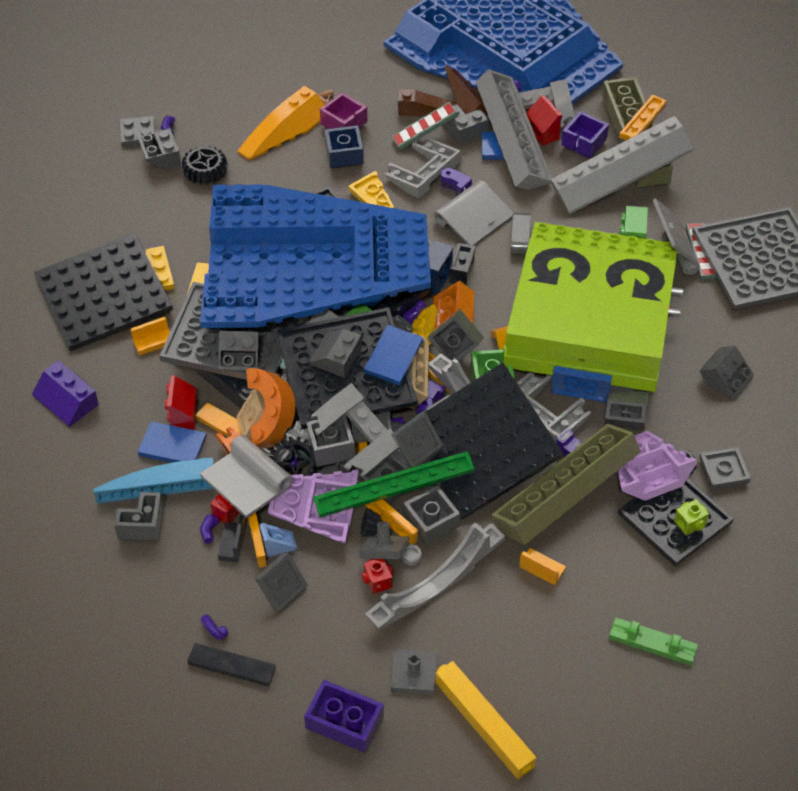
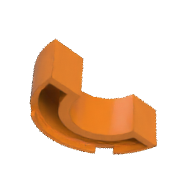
[246,368,295,449]

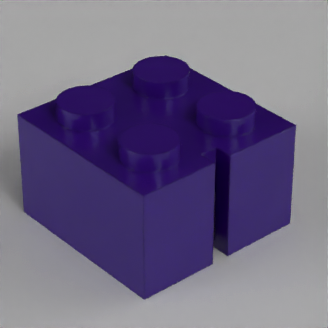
[561,111,609,158]

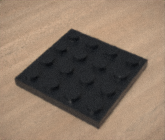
[618,478,734,567]

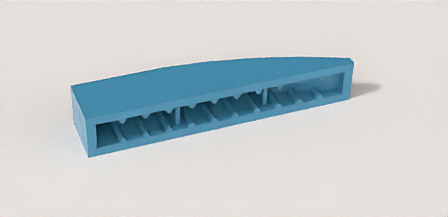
[94,457,214,503]

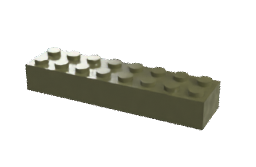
[602,77,673,188]
[492,424,641,545]

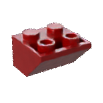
[526,95,562,146]
[165,376,198,430]

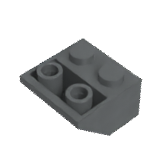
[138,129,181,170]
[218,331,258,370]
[699,345,754,399]
[605,388,649,430]

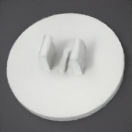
[284,421,310,443]

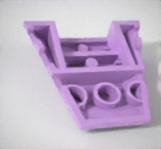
[618,431,697,500]
[268,470,359,544]

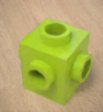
[674,499,709,535]

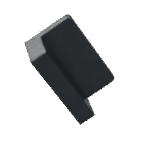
[218,515,246,562]

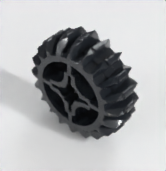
[181,145,228,186]
[269,436,321,476]

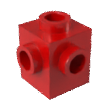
[361,559,393,594]

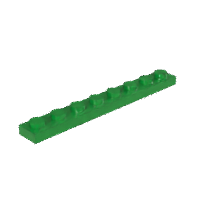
[313,451,474,518]

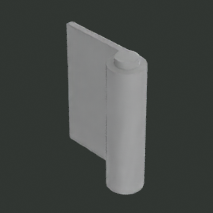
[433,180,514,246]
[653,198,700,275]
[200,435,293,518]

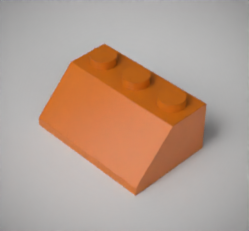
[433,281,475,329]

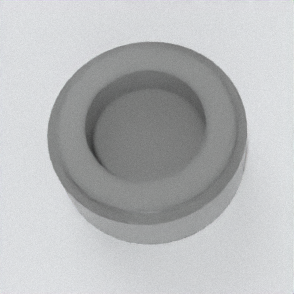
[401,544,422,565]

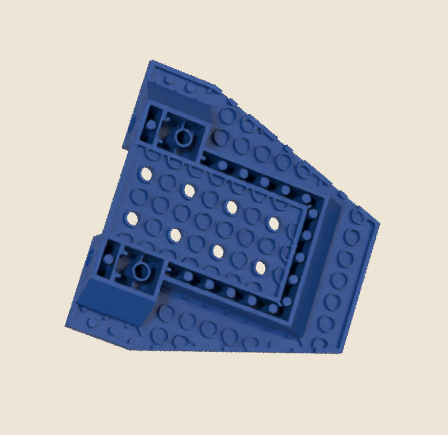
[384,0,623,105]
[200,184,431,328]

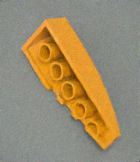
[237,86,325,161]

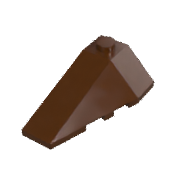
[445,65,489,119]
[398,89,458,117]

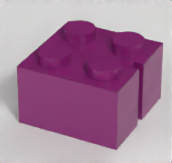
[320,92,368,129]

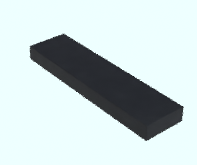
[187,643,276,687]

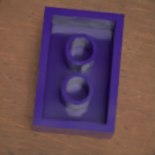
[304,679,384,753]

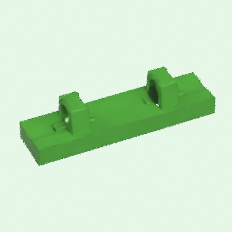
[609,618,698,666]

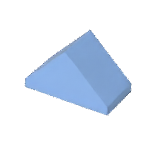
[260,523,297,557]

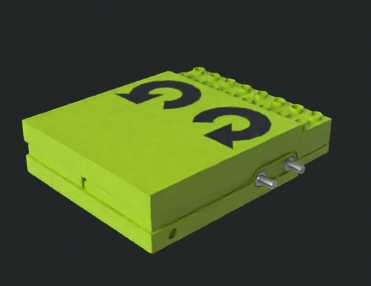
[503,222,684,392]

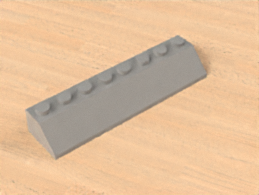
[476,69,552,190]
[551,116,694,214]

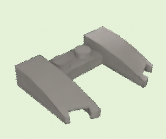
[517,79,575,129]
[385,137,462,199]
[517,372,591,442]
[311,383,399,477]

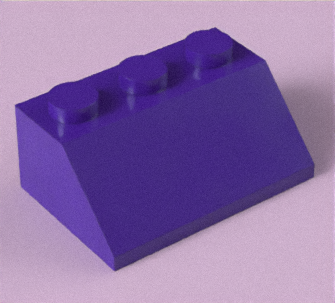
[32,360,99,427]

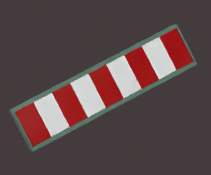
[392,102,458,150]
[685,222,717,280]

